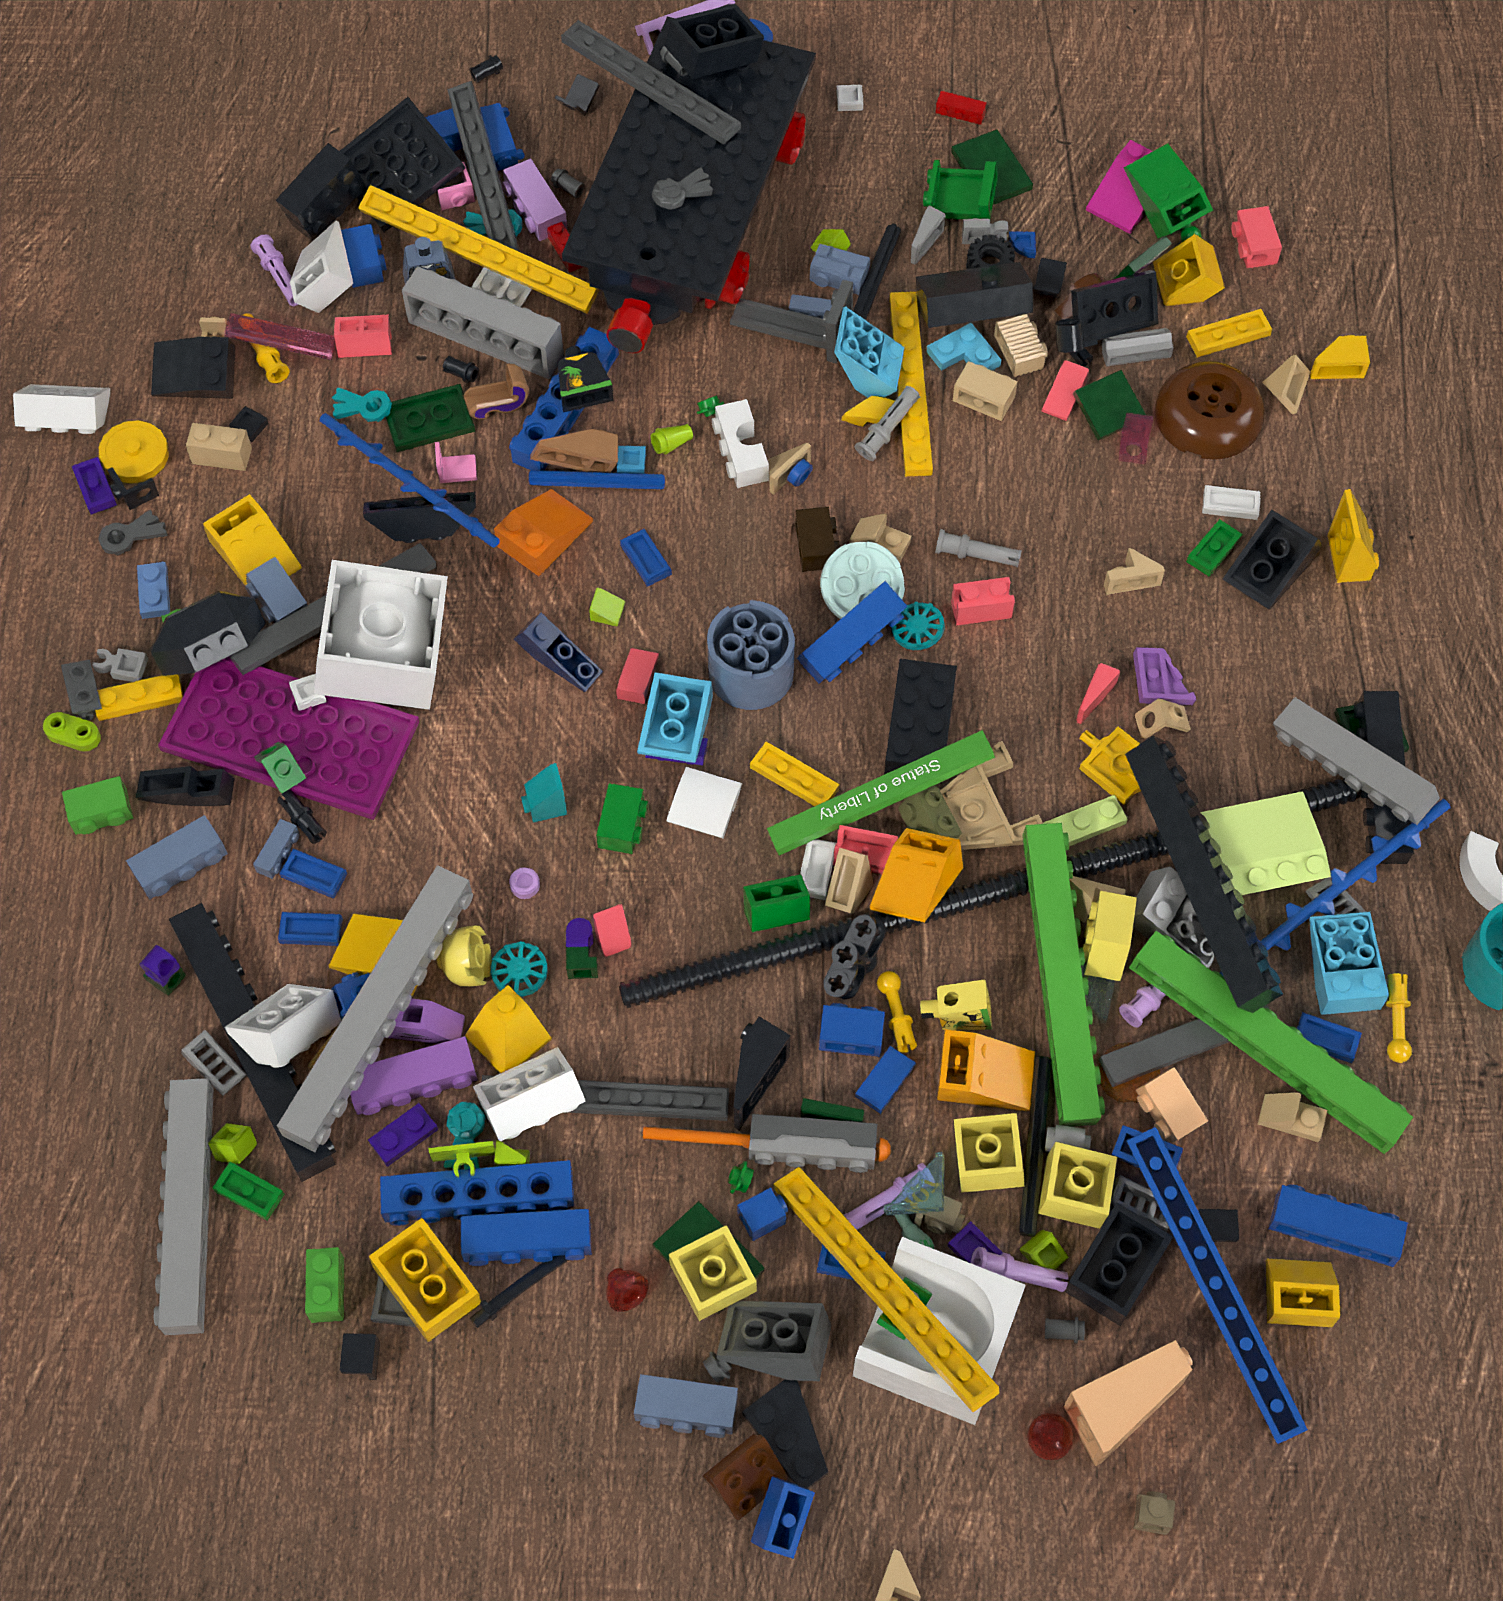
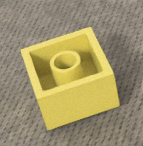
[1083,891,1137,981]
[954,1113,1025,1193]
[1038,1142,1117,1229]
[669,1225,757,1321]

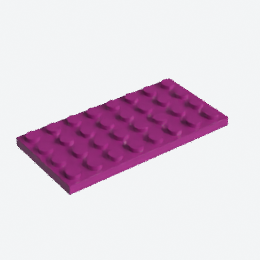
[158,656,419,820]

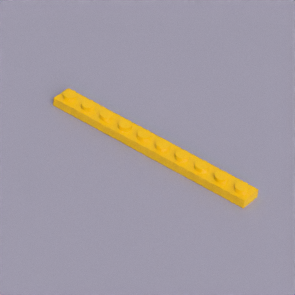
[358,185,600,314]
[774,1167,1000,1412]

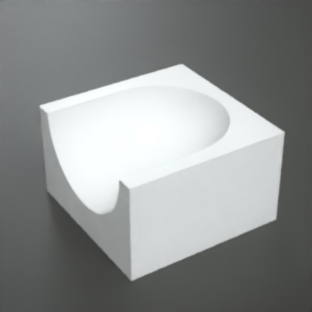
[314,560,448,710]
[853,1237,1026,1425]

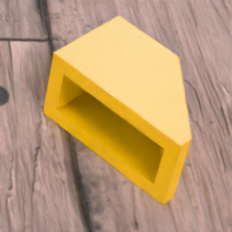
[1310,335,1370,379]

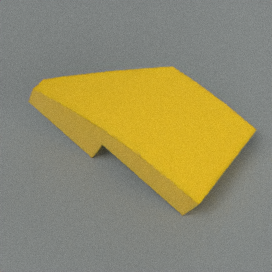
[841,396,895,427]

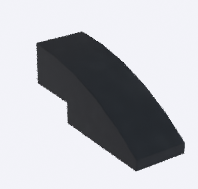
[135,766,235,806]

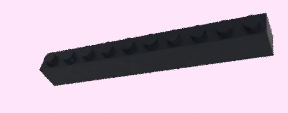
[1125,735,1283,1013]
[169,903,336,1182]

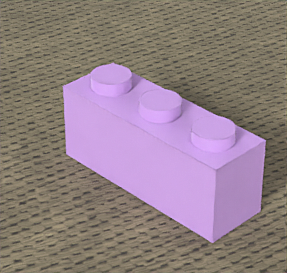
[502,158,567,241]

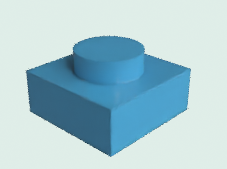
[617,446,646,474]

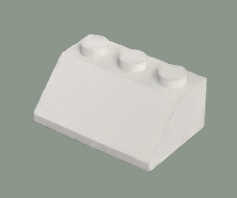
[13,384,110,434]
[225,984,341,1068]
[473,1047,585,1141]

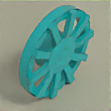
[891,601,945,650]
[491,941,548,997]

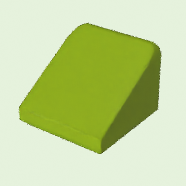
[811,229,851,252]
[589,588,625,627]
[1020,1230,1069,1270]

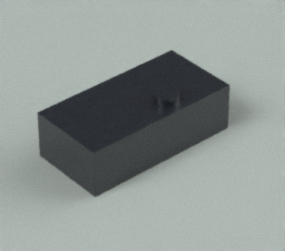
[916,262,1033,328]

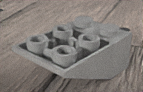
[1133,867,1215,969]

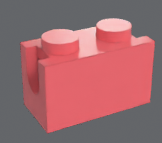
[1231,206,1282,268]
[951,577,1015,626]

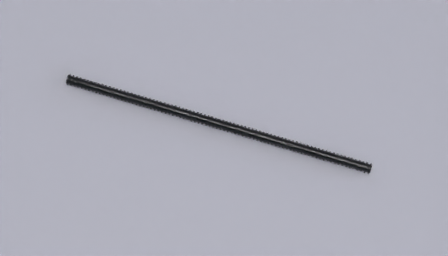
[619,778,1357,1008]

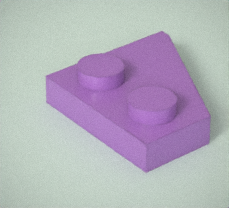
[1133,647,1196,705]

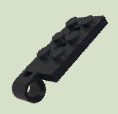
[1055,270,1159,353]

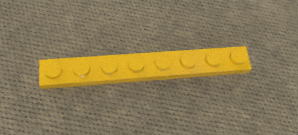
[889,292,933,477]

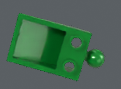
[1123,143,1213,242]

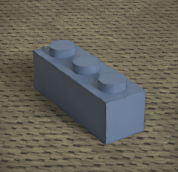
[789,294,832,319]
[253,819,300,879]

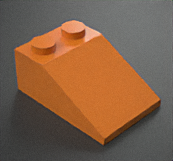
[494,489,593,576]

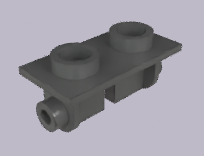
[61,660,102,721]

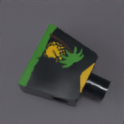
[558,346,614,413]

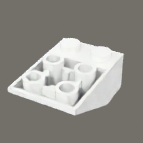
[290,221,353,313]

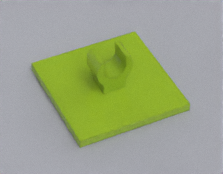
[428,1141,495,1178]

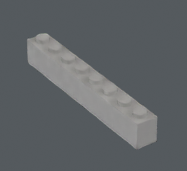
[154,1078,214,1335]

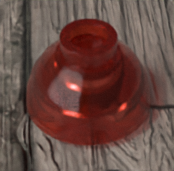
[606,1268,649,1312]
[1027,1413,1073,1460]

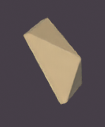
[1262,355,1311,414]
[768,443,811,495]
[825,848,874,913]

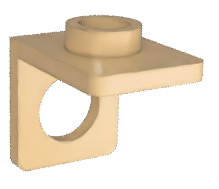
[1135,698,1191,739]

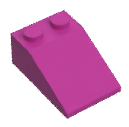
[1086,140,1152,234]

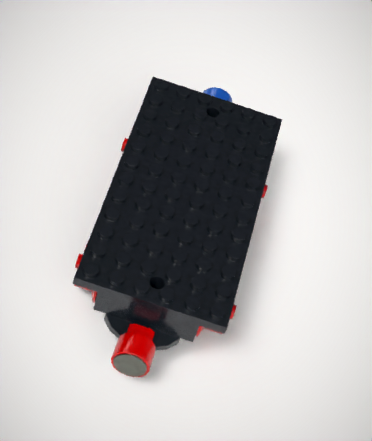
[562,16,816,353]

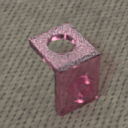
[1118,413,1154,464]

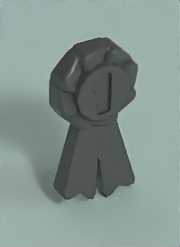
[652,167,713,209]
[98,510,168,556]

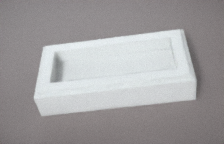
[1202,485,1261,520]
[800,839,837,900]

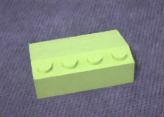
[1200,791,1331,895]

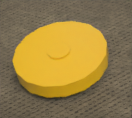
[99,420,169,483]

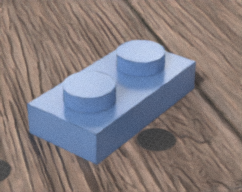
[137,562,170,619]

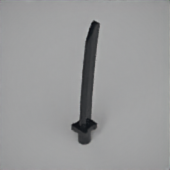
[469,1255,569,1328]

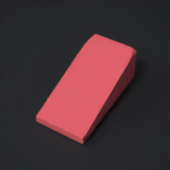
[1042,360,1089,421]
[616,648,659,704]
[1076,663,1120,724]
[593,904,631,957]

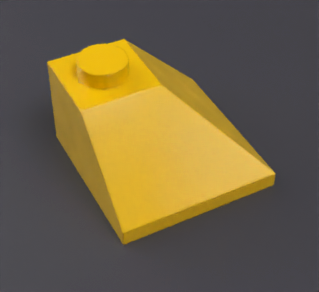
[465,985,552,1073]

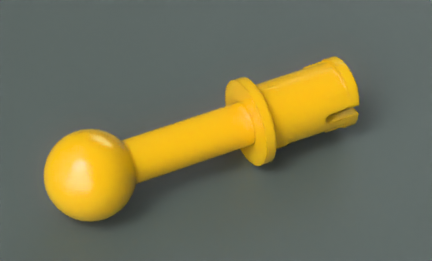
[877,971,917,1053]
[1386,973,1412,1063]

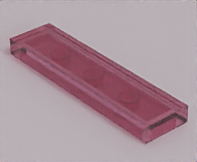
[224,313,336,360]

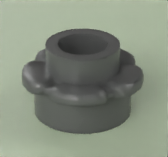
[703,1351,732,1383]

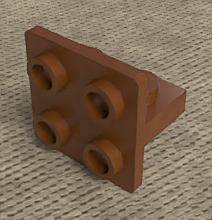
[703,1434,788,1520]

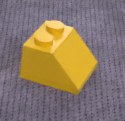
[1153,234,1225,306]

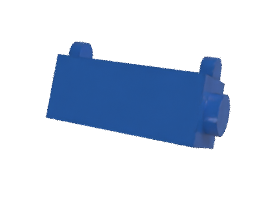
[480,103,525,171]

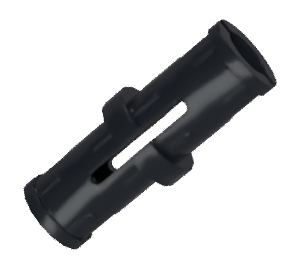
[277,790,327,844]

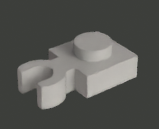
[962,218,1008,244]
[92,648,148,682]

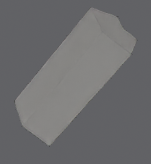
[1102,328,1174,367]

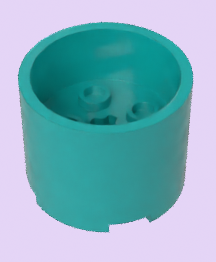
[1462,903,1503,1010]

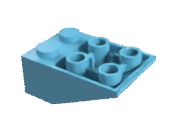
[834,306,904,398]
[1309,912,1389,1015]

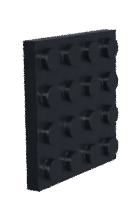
[340,97,466,233]

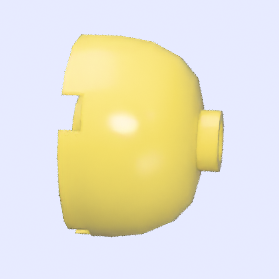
[437,926,492,987]

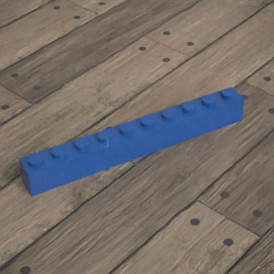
[1127,1127,1308,1444]

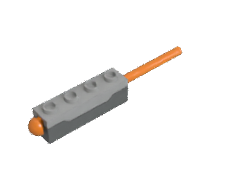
[643,1114,891,1173]

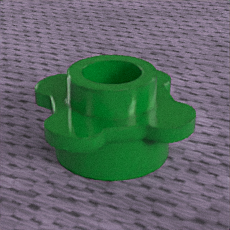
[696,395,725,417]
[728,1161,754,1194]

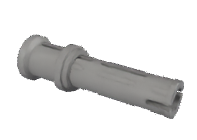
[854,386,920,461]
[935,529,1022,567]

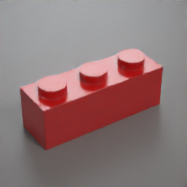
[936,91,987,125]
[547,222,583,273]

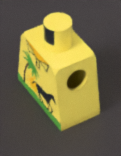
[920,980,992,1030]

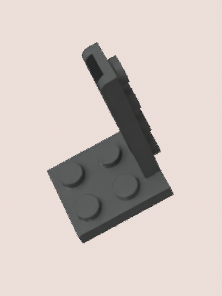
[730,280,853,364]

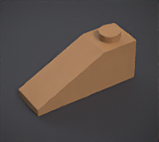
[530,429,618,473]

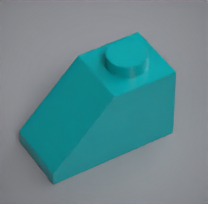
[521,763,567,823]

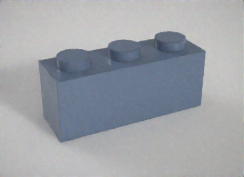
[126,815,228,900]
[634,1374,738,1438]

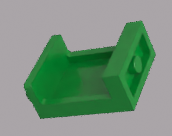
[923,159,998,220]

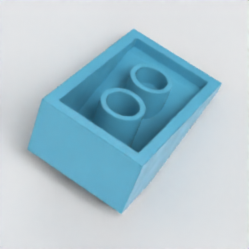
[637,673,713,763]

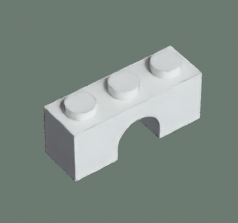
[712,399,769,488]

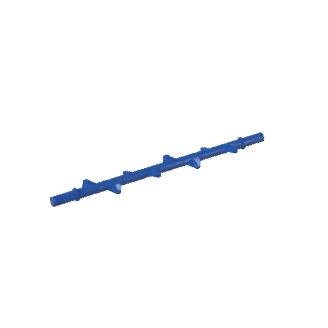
[320,413,500,548]
[1220,799,1451,975]

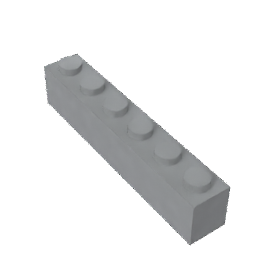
[1273,697,1440,825]

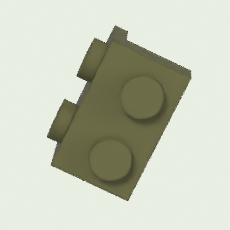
[898,786,962,838]

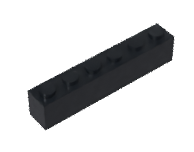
[1354,691,1414,864]

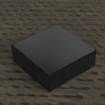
[229,406,268,442]

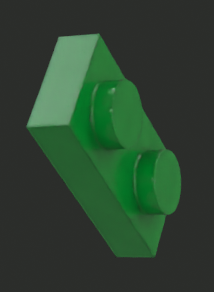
[1186,519,1243,577]
[213,1162,285,1221]

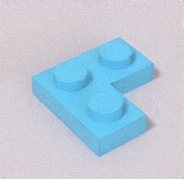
[926,323,1002,371]

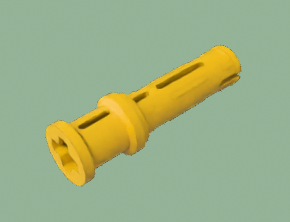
[237,313,290,383]

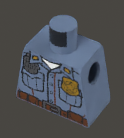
[403,237,455,284]

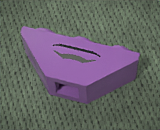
[385,999,465,1044]

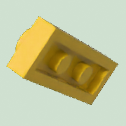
[1186,309,1272,358]
[95,674,183,721]
[750,741,840,806]

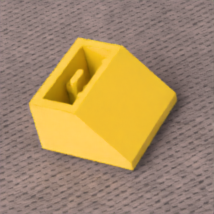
[1266,1258,1340,1327]

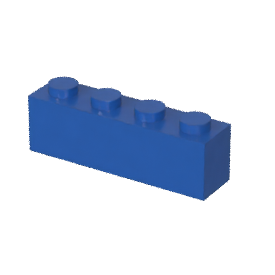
[796,581,908,684]
[1268,1184,1408,1267]
[461,1209,592,1266]

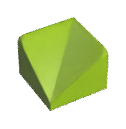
[208,1123,257,1164]
[494,1140,530,1167]

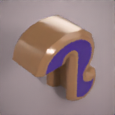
[464,364,529,419]

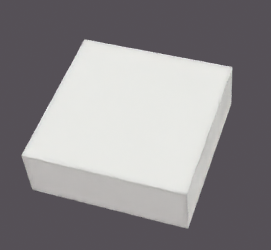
[836,85,863,111]
[289,674,326,711]

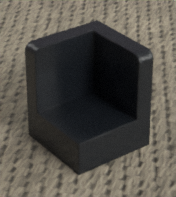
[1198,1209,1239,1242]
[340,1333,380,1380]

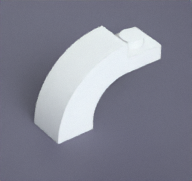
[1460,831,1503,911]

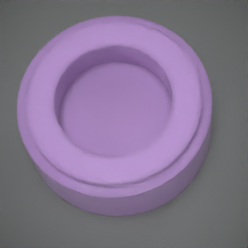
[509,868,540,899]

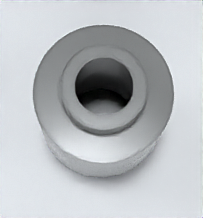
[1045,1125,1091,1152]

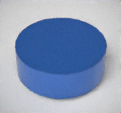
[787,459,813,487]

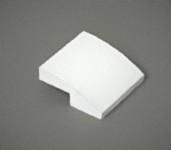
[471,267,532,307]
[666,767,742,839]

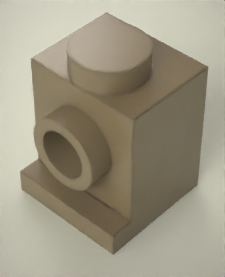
[914,1189,965,1235]
[1133,1491,1175,1535]

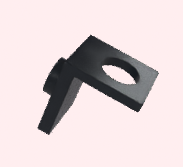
[555,74,600,116]
[1033,258,1067,298]
[107,467,159,510]

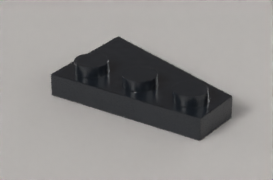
[742,1379,828,1489]

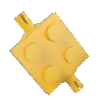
[1079,726,1141,805]

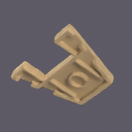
[940,741,1043,850]

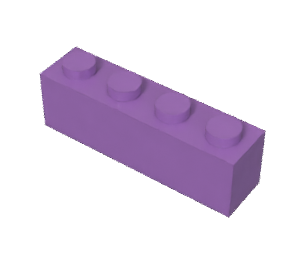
[350,1036,478,1115]

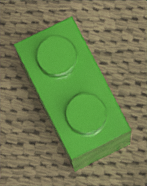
[62,776,134,835]
[305,1247,344,1323]

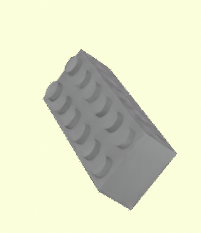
[402,266,564,379]

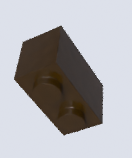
[795,507,840,572]

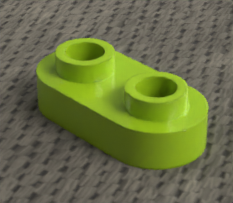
[43,712,101,751]

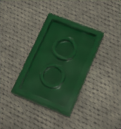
[951,129,1033,205]
[385,384,475,453]
[652,1201,765,1315]

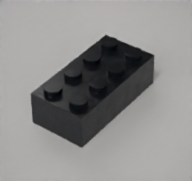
[884,659,957,784]

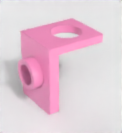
[437,162,475,211]
[435,442,477,483]

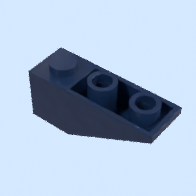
[514,612,603,692]

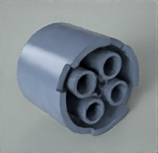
[707,600,795,710]

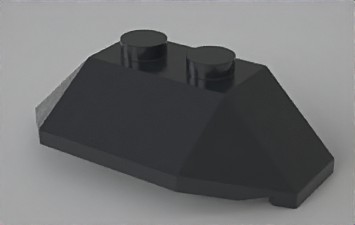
[363,491,476,543]
[150,591,266,676]

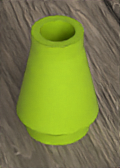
[651,424,693,455]

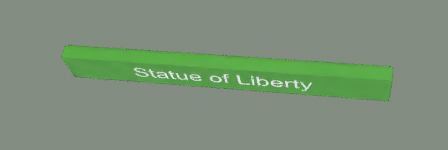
[767,730,995,856]

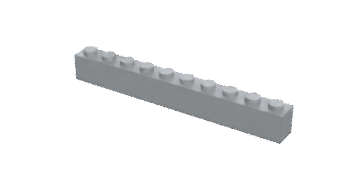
[277,865,473,1152]

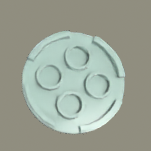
[820,541,905,619]

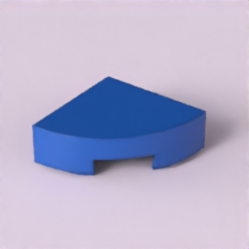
[1008,231,1036,258]

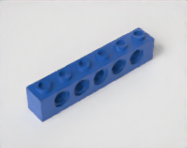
[509,327,619,471]
[380,1160,575,1226]

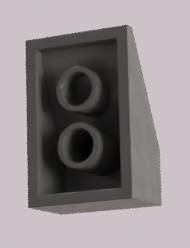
[716,1301,832,1381]

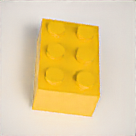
[369,1218,481,1342]

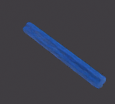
[529,470,665,489]

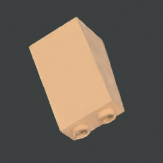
[1064,1340,1193,1466]

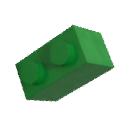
[596,783,649,854]
[743,874,810,932]

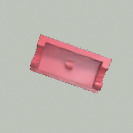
[334,314,392,358]
[833,825,898,875]

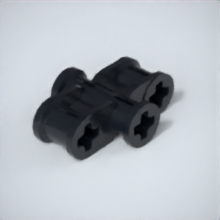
[823,915,886,999]

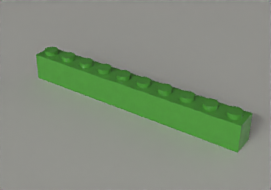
[1022,823,1105,1127]
[1129,931,1413,1154]

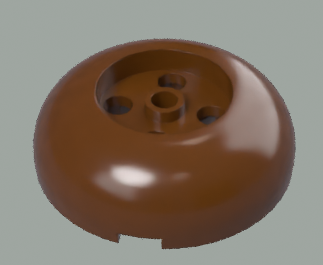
[1155,361,1264,460]

